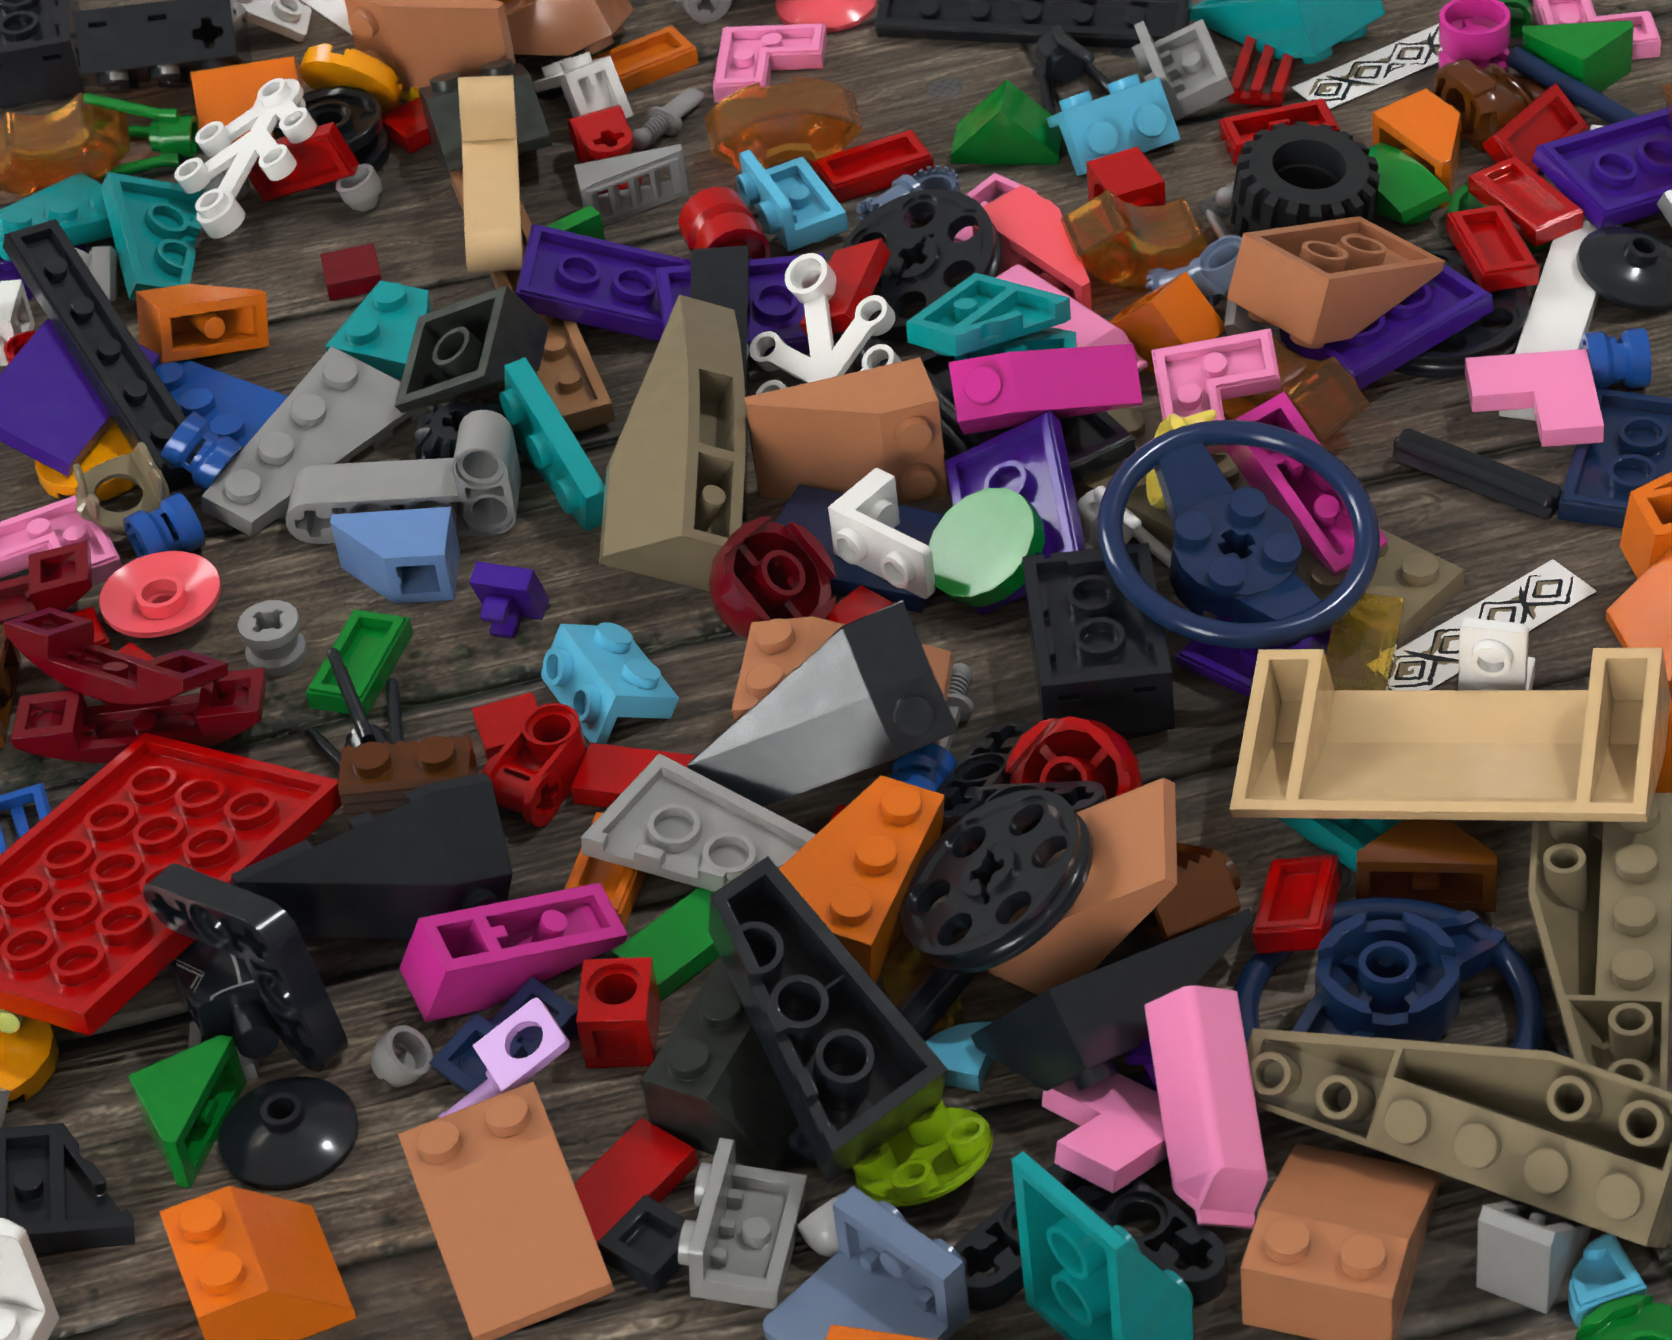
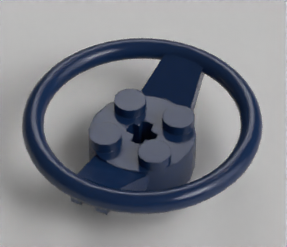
[1097,420,1380,649]
[1234,897,1546,1050]

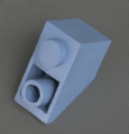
[330,507,461,604]

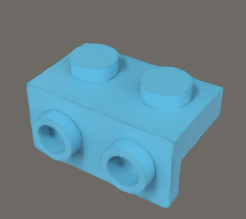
[1046,74,1181,176]
[736,150,849,252]
[541,622,679,744]

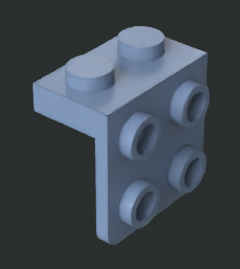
[763,1186,970,1340]

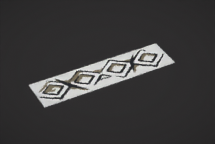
[1291,24,1443,109]
[1366,559,1596,690]

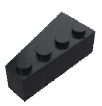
[708,856,948,1185]

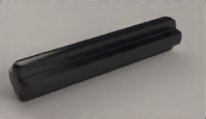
[1393,428,1562,519]

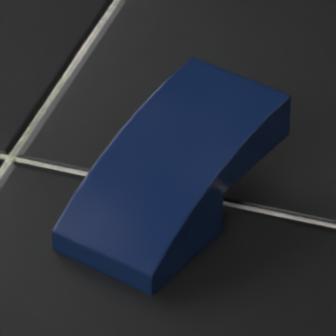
[429,977,578,1095]

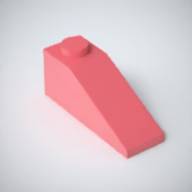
[972,185,1092,310]

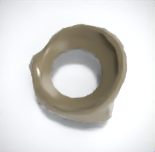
[73,442,170,536]

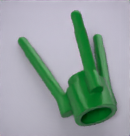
[83,93,199,180]

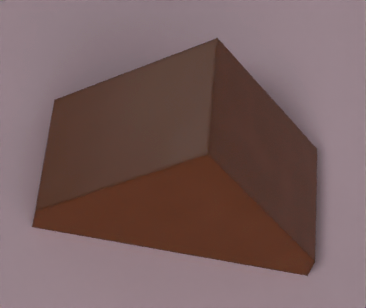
[1356,819,1497,912]

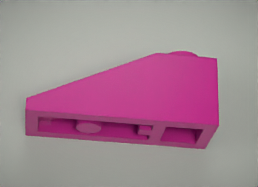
[948,344,1143,435]
[1226,392,1388,576]
[399,883,628,1022]

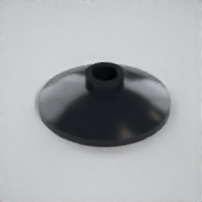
[1576,227,1672,312]
[218,1076,359,1191]

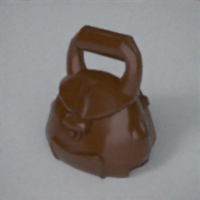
[1432,59,1546,154]

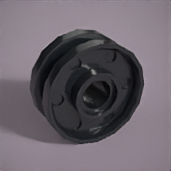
[272,86,391,190]

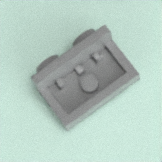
[1132,19,1235,121]
[678,1138,808,1310]

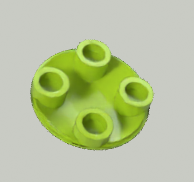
[852,1099,993,1207]

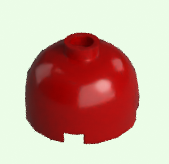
[1005,716,1142,800]

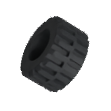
[1229,122,1380,237]

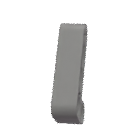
[286,410,522,544]

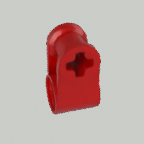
[567,104,642,194]
[481,703,587,828]

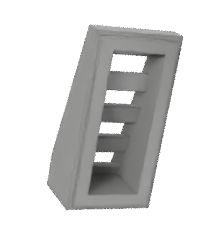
[574,144,689,226]

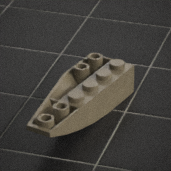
[599,295,746,592]
[1528,793,1672,1091]
[1247,1028,1672,1248]

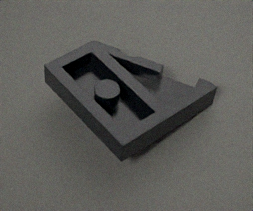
[0,1123,135,1253]

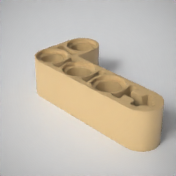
[458,75,523,273]

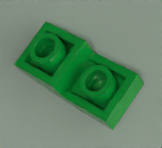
[1369,142,1451,225]

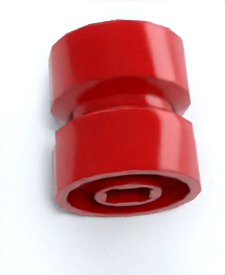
[678,187,771,259]

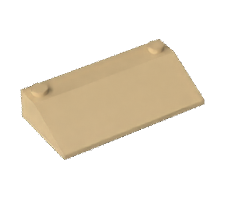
[1229,648,1671,822]

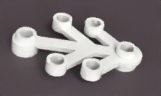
[174,78,317,239]
[749,253,901,394]

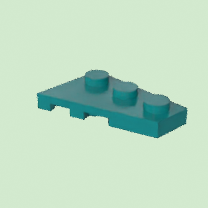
[0,172,113,261]
[101,172,206,300]
[499,357,605,532]

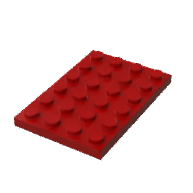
[0,733,342,1036]

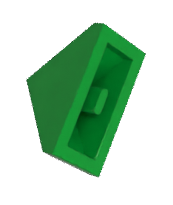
[1521,20,1634,93]
[950,79,1064,165]
[128,1035,247,1189]

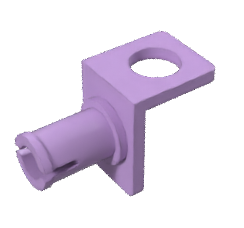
[438,998,570,1118]

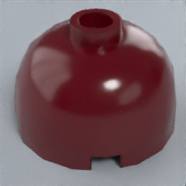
[709,516,836,640]

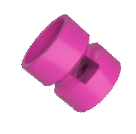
[1438,0,1511,72]

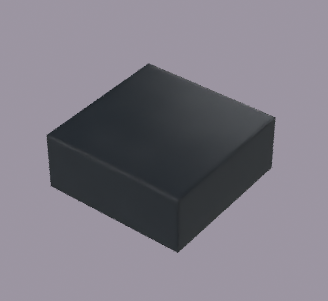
[597,1195,687,1294]

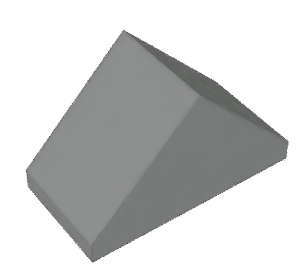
[1476,1199,1592,1314]

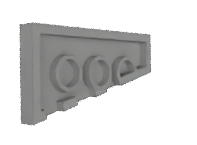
[201,346,429,537]
[581,753,816,892]

